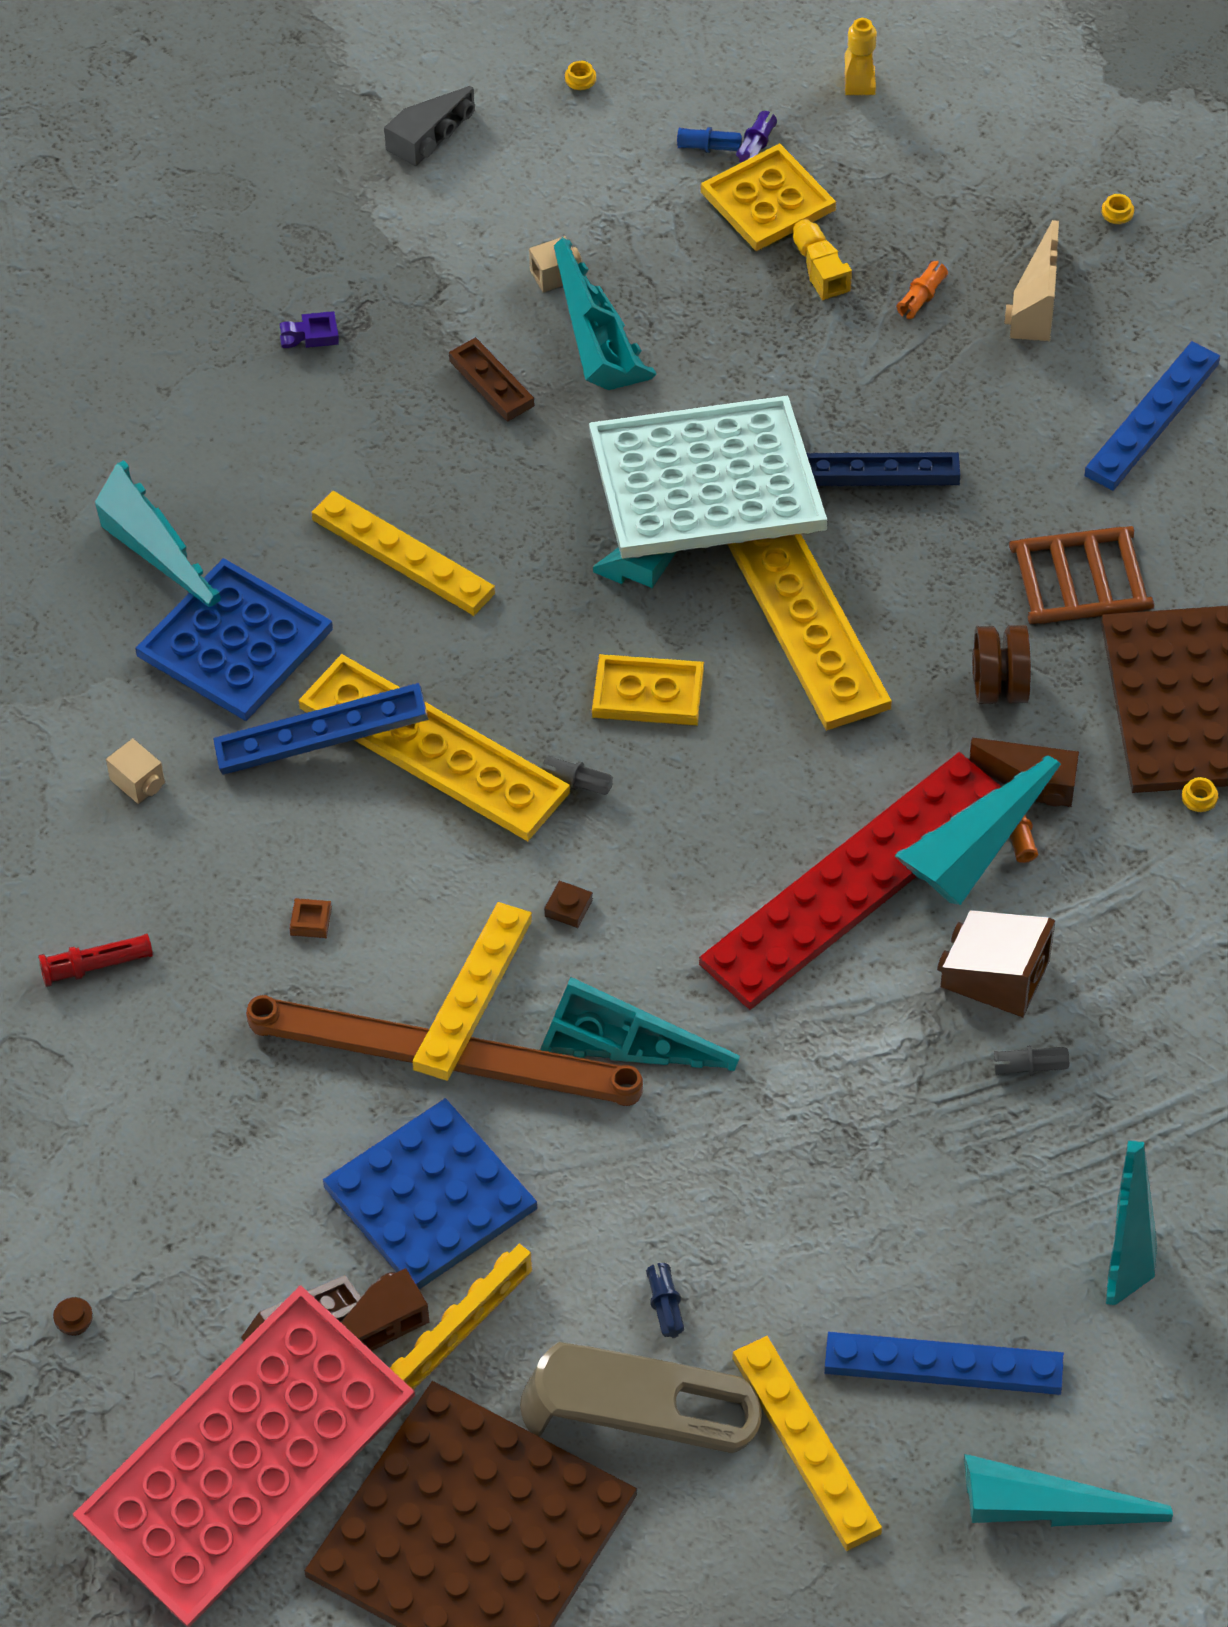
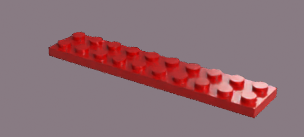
[699,752,1001,1010]

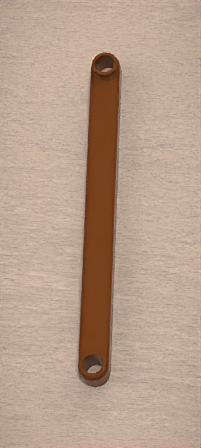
[246,995,643,1106]

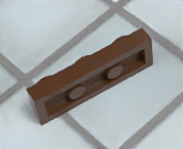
[449,337,535,422]

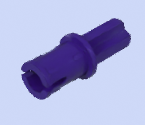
[736,111,777,163]

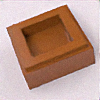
[289,898,332,939]

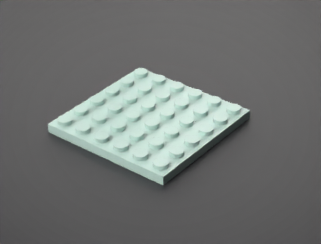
[589,396,827,559]

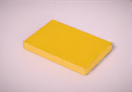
[592,654,704,726]

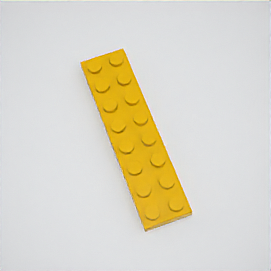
[728,534,892,731]
[299,654,570,842]

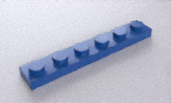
[1084,341,1220,491]
[213,683,429,775]
[824,1332,1064,1395]

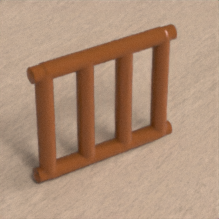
[1009,526,1155,624]

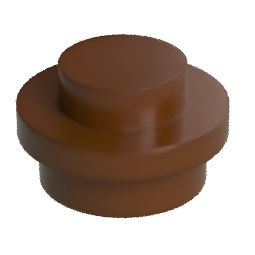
[53,1297,93,1336]

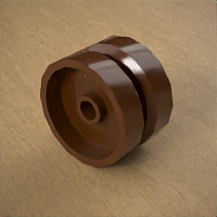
[972,625,1031,704]

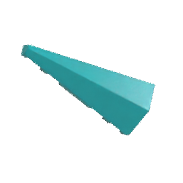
[554,237,657,390]
[95,460,221,607]
[593,547,677,588]
[895,756,1061,905]
[540,977,740,1071]
[1106,1140,1157,1305]
[964,1454,1173,1527]

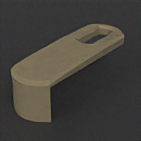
[520,1342,762,1453]

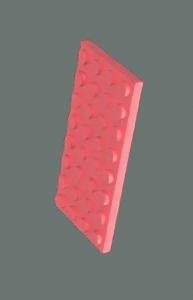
[73,1285,415,1627]

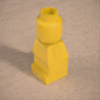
[844,18,877,95]
[793,219,852,300]

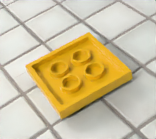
[701,143,836,251]

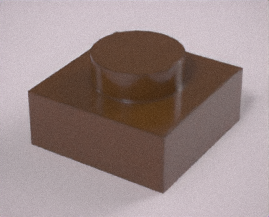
[544,881,593,928]

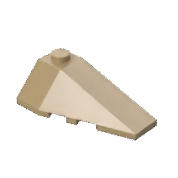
[1005,220,1059,341]

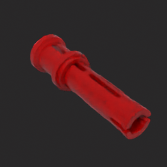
[38,933,153,987]

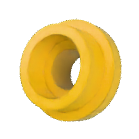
[565,61,596,90]
[1101,194,1134,224]
[1182,777,1218,812]

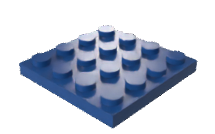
[135,558,333,721]
[323,1098,537,1289]

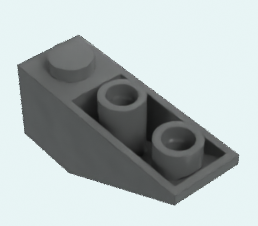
[384,86,475,166]

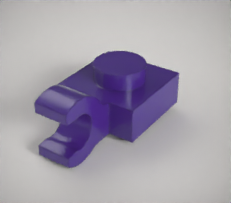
[280,311,339,348]

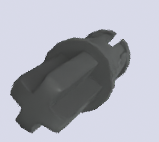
[542,755,613,795]
[994,1046,1070,1076]

